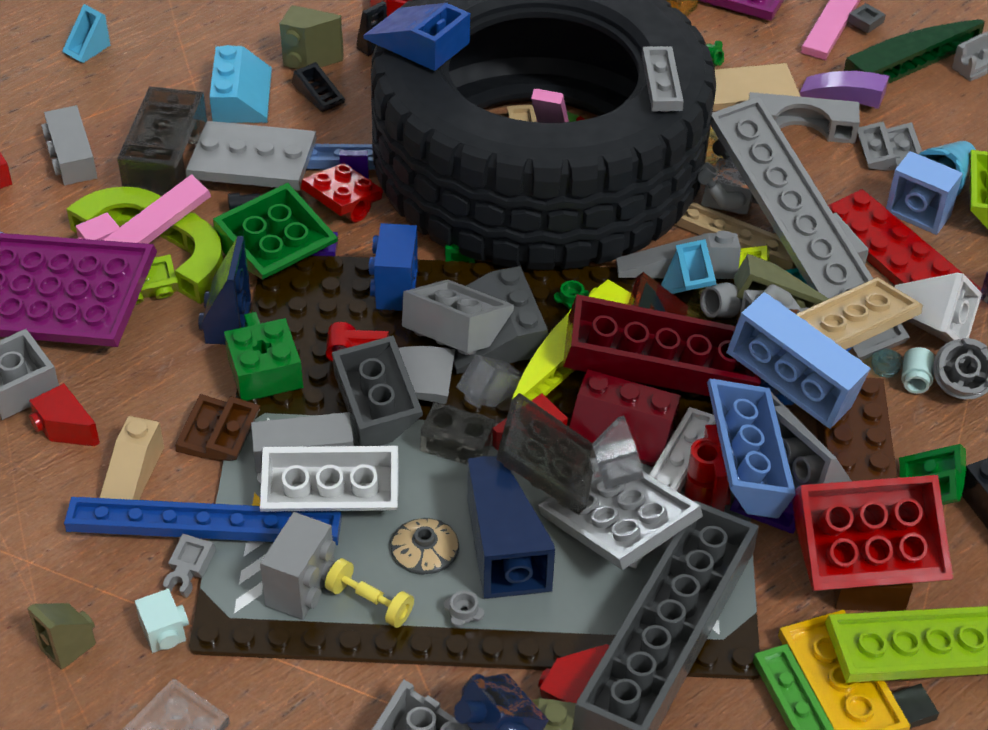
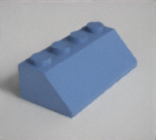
[707,378,796,519]

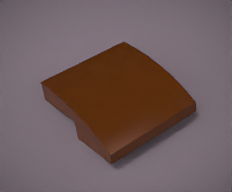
[175,394,260,460]

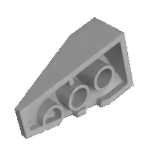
[616,231,741,279]

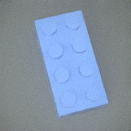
[726,292,871,429]

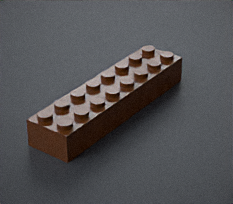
[816,378,913,612]

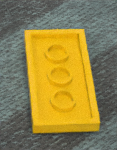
[778,609,910,730]

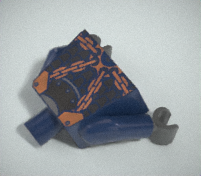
[454,674,549,730]

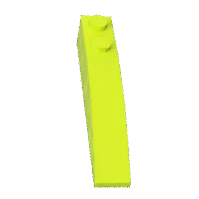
[512,279,637,414]

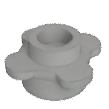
[444,591,484,627]

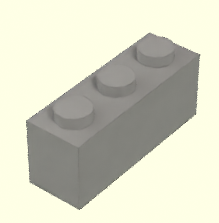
[41,105,98,186]
[251,412,354,473]

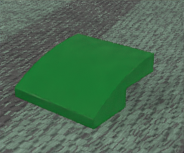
[899,444,966,505]

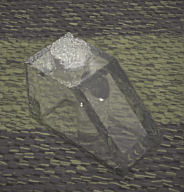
[456,355,523,408]
[589,416,644,489]

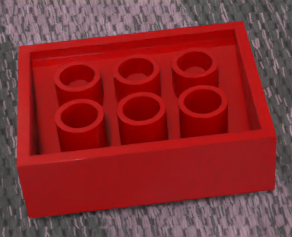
[792,475,953,591]

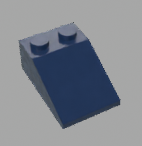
[198,236,252,345]

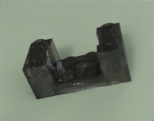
[117,86,207,196]

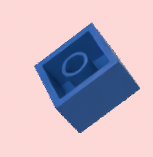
[369,223,418,311]

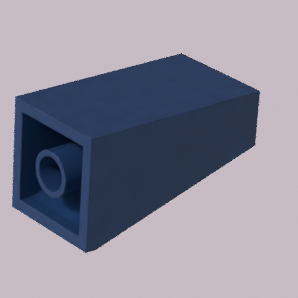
[467,455,555,599]

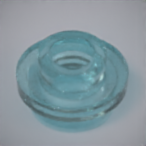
[871,349,903,378]

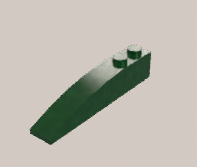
[844,19,985,85]

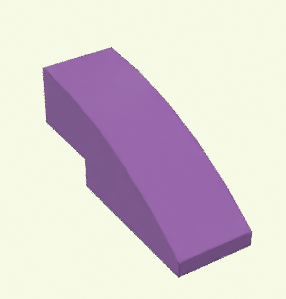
[800,71,889,109]

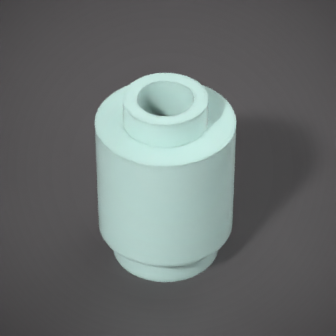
[901,347,935,394]

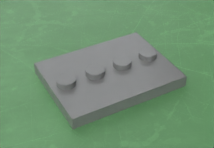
[186,121,317,190]
[538,455,703,570]

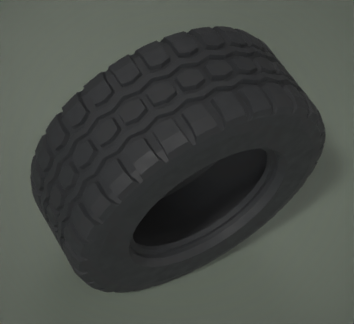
[371,0,716,270]

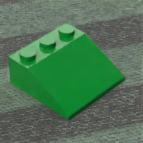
[213,183,338,280]

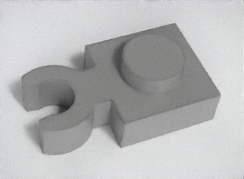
[163,534,216,598]

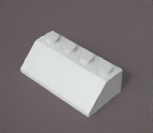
[260,446,399,512]

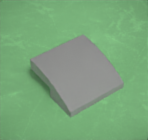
[858,121,922,171]
[399,346,455,404]

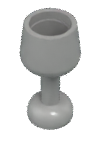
[700,282,742,319]

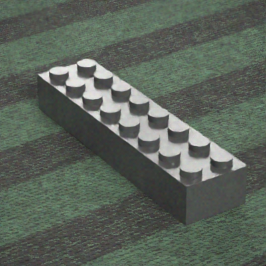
[573,501,759,730]

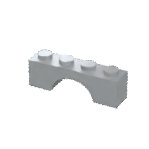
[748,92,860,144]

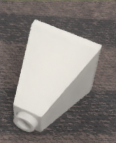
[895,273,982,343]

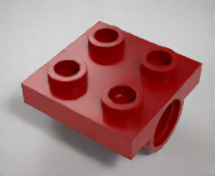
[301,163,383,223]
[684,424,731,512]

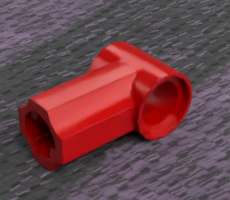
[325,322,389,362]

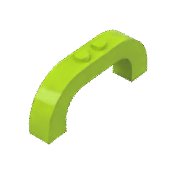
[66,187,223,304]

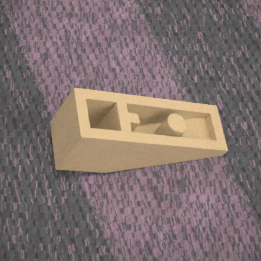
[100,416,164,500]

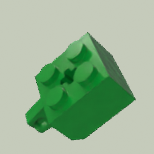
[224,312,304,401]

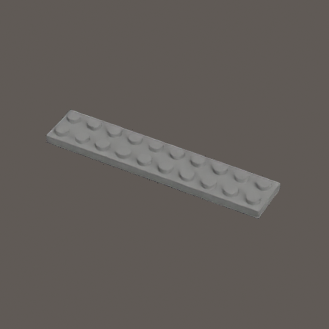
[711,96,910,361]

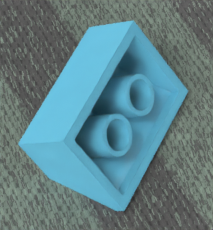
[209,45,272,123]

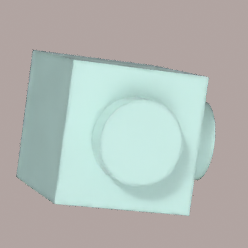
[135,588,189,653]

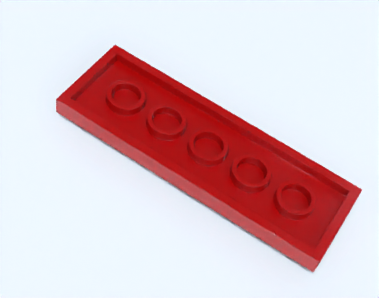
[828,189,982,293]

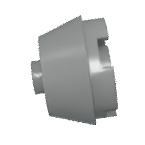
[933,338,988,399]

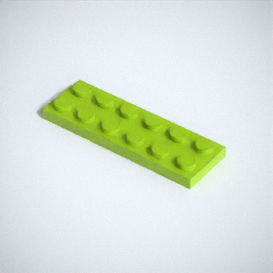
[825,606,988,683]

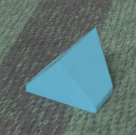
[62,4,111,63]
[657,239,717,297]

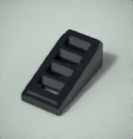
[357,1,387,56]
[292,62,345,112]

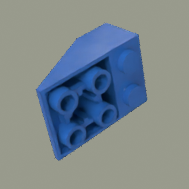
[363,3,470,71]

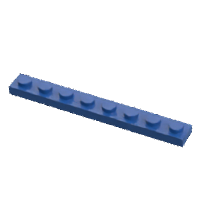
[64,497,342,545]

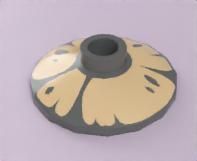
[391,518,459,575]

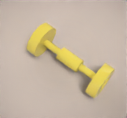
[325,558,414,628]

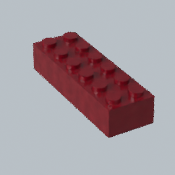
[563,294,761,396]

